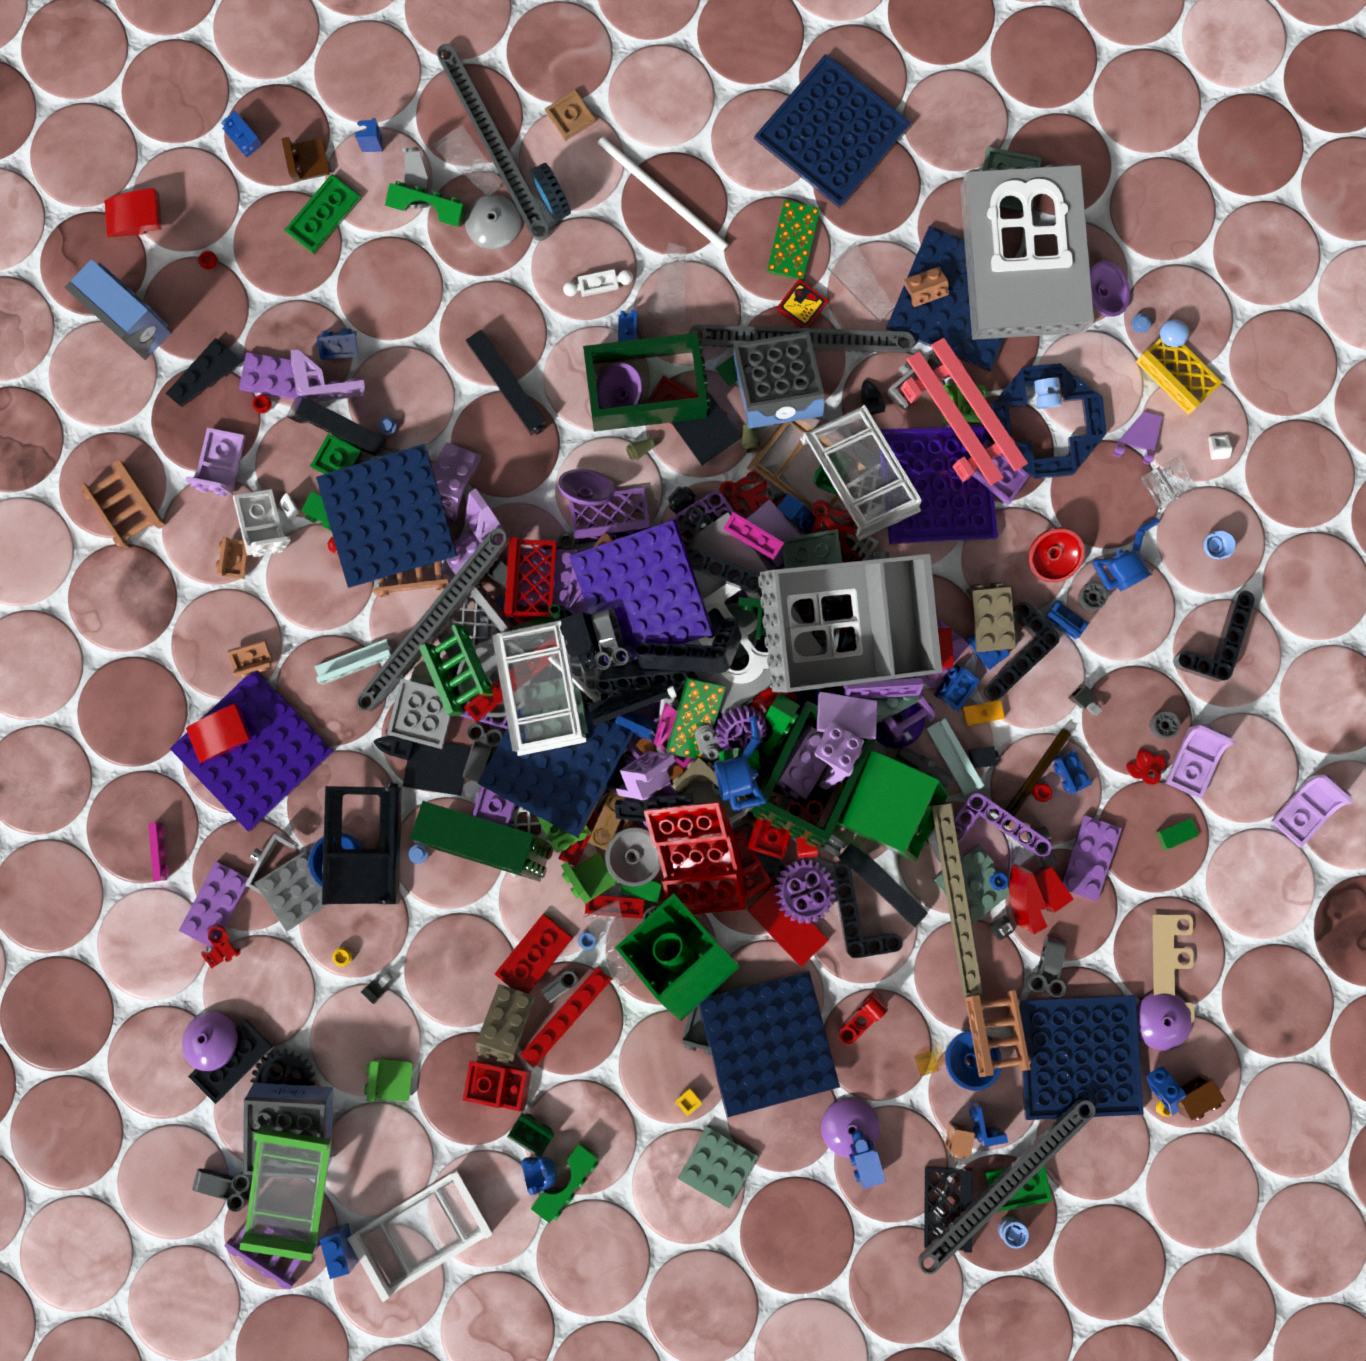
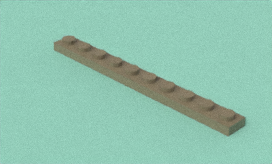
[932,802,984,997]

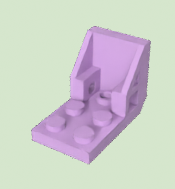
[291,350,365,402]
[446,488,505,575]

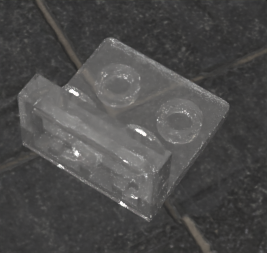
[1141,457,1197,510]

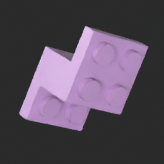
[616,751,675,800]

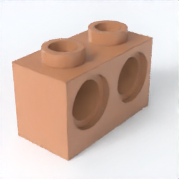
[945,1123,975,1159]

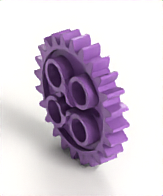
[774,860,836,923]

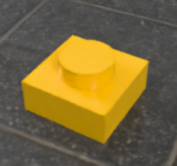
[675,1088,703,1117]

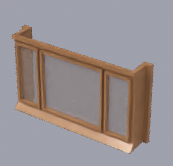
[747,420,883,539]

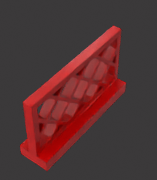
[504,537,557,618]

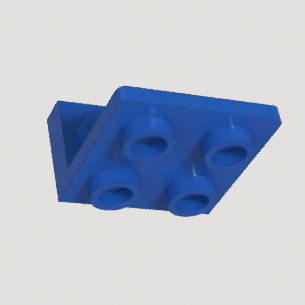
[969,1101,1008,1147]

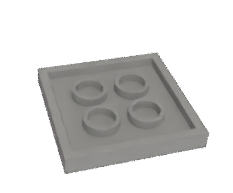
[387,678,457,749]
[255,851,330,932]

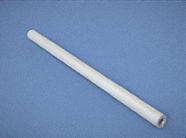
[598,136,729,252]

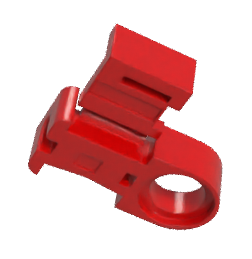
[201,924,241,969]

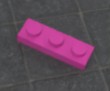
[723,512,784,560]
[148,823,169,882]

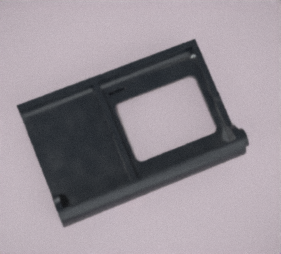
[322,783,402,905]

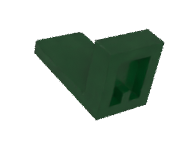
[738,597,766,640]

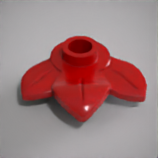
[1126,749,1165,785]

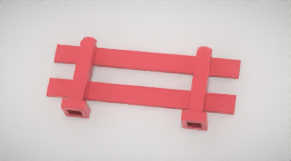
[901,338,1028,486]

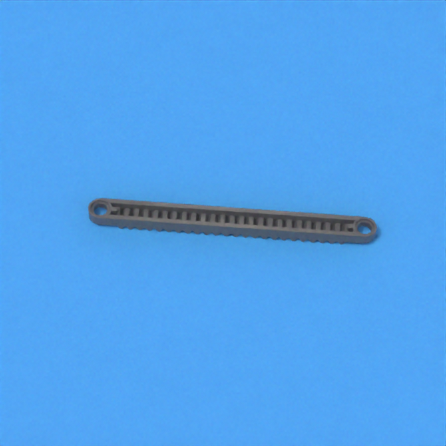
[437,44,549,241]
[688,324,915,353]
[357,528,510,711]
[917,1099,1096,1274]

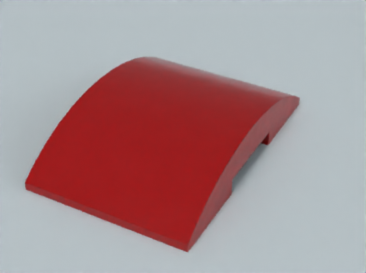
[644,801,745,914]

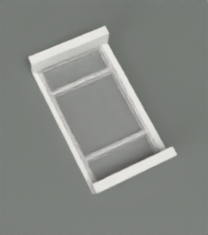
[800,405,922,541]
[492,620,587,756]
[347,1170,493,1302]

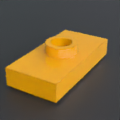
[963,700,1005,726]

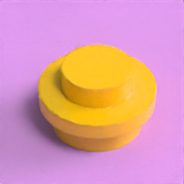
[332,947,352,967]

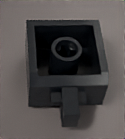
[560,612,600,671]

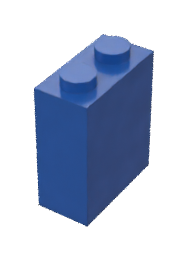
[319,1223,358,1279]

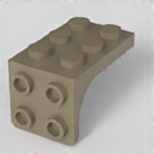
[966,582,1016,652]
[672,758,748,812]
[476,984,535,1065]

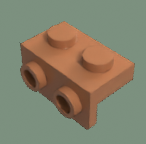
[904,267,949,307]
[216,537,249,580]
[227,639,273,677]

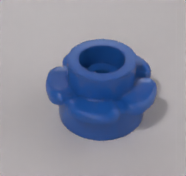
[989,871,1009,891]

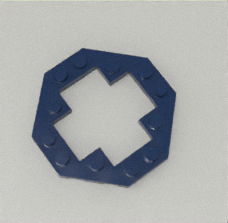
[990,363,1107,479]

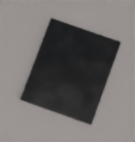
[671,391,742,466]
[403,742,470,796]

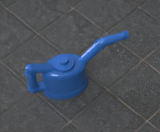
[1092,518,1160,592]
[714,716,767,811]

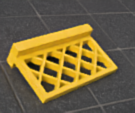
[1136,338,1223,415]

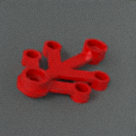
[719,472,785,519]
[810,500,859,563]

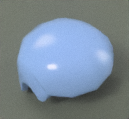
[1159,319,1189,347]
[1203,531,1236,559]

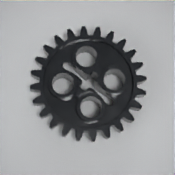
[250,1049,316,1086]

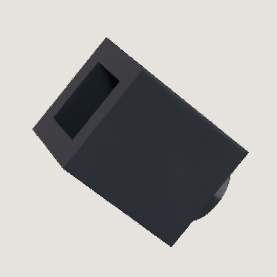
[968,746,999,769]

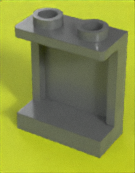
[682,1006,711,1055]

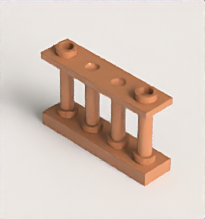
[80,459,166,550]
[372,561,450,597]
[965,990,1031,1077]

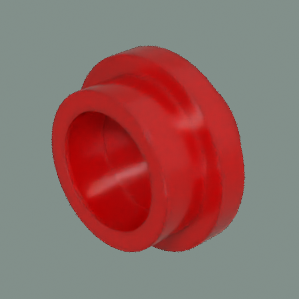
[198,251,218,270]
[252,395,272,414]
[1033,783,1052,802]

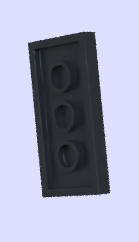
[188,1019,273,1104]

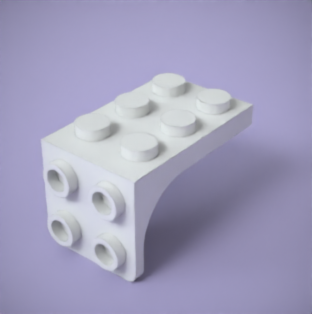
[233,489,291,557]

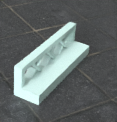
[314,639,392,685]
[925,718,984,796]

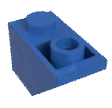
[777,493,815,534]

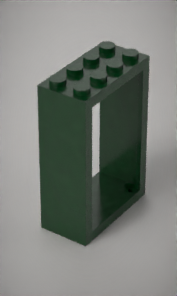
[583,333,710,432]
[750,701,877,847]
[410,801,553,882]

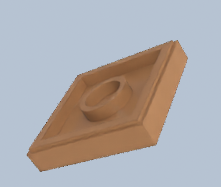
[545,89,596,141]

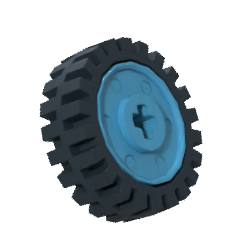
[530,162,571,221]

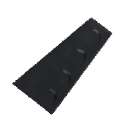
[165,338,244,407]
[615,793,693,822]

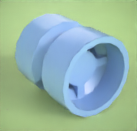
[1034,378,1062,409]
[998,1216,1029,1249]

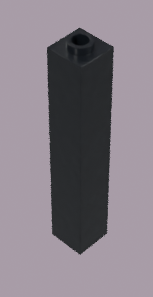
[466,330,547,436]

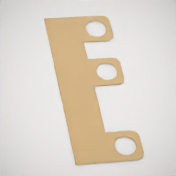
[1152,914,1195,1023]

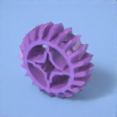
[715,705,767,751]

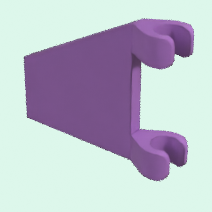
[1113,411,1162,465]

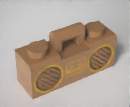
[588,792,634,850]

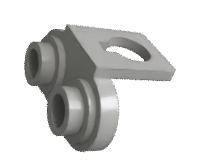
[695,724,723,761]

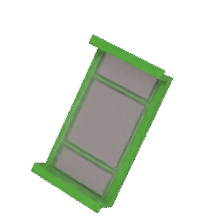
[239,1126,332,1261]

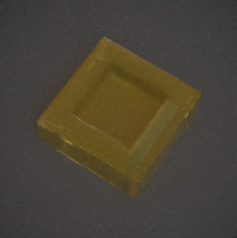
[914,1051,939,1076]

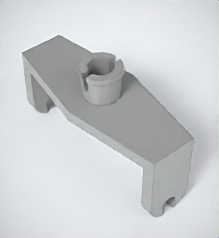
[402,147,428,209]
[887,353,942,410]
[246,832,299,895]

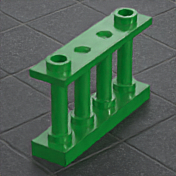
[419,624,494,716]

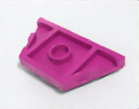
[654,702,721,768]

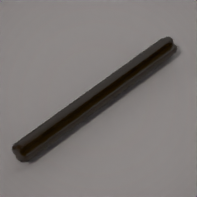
[1004,729,1071,826]

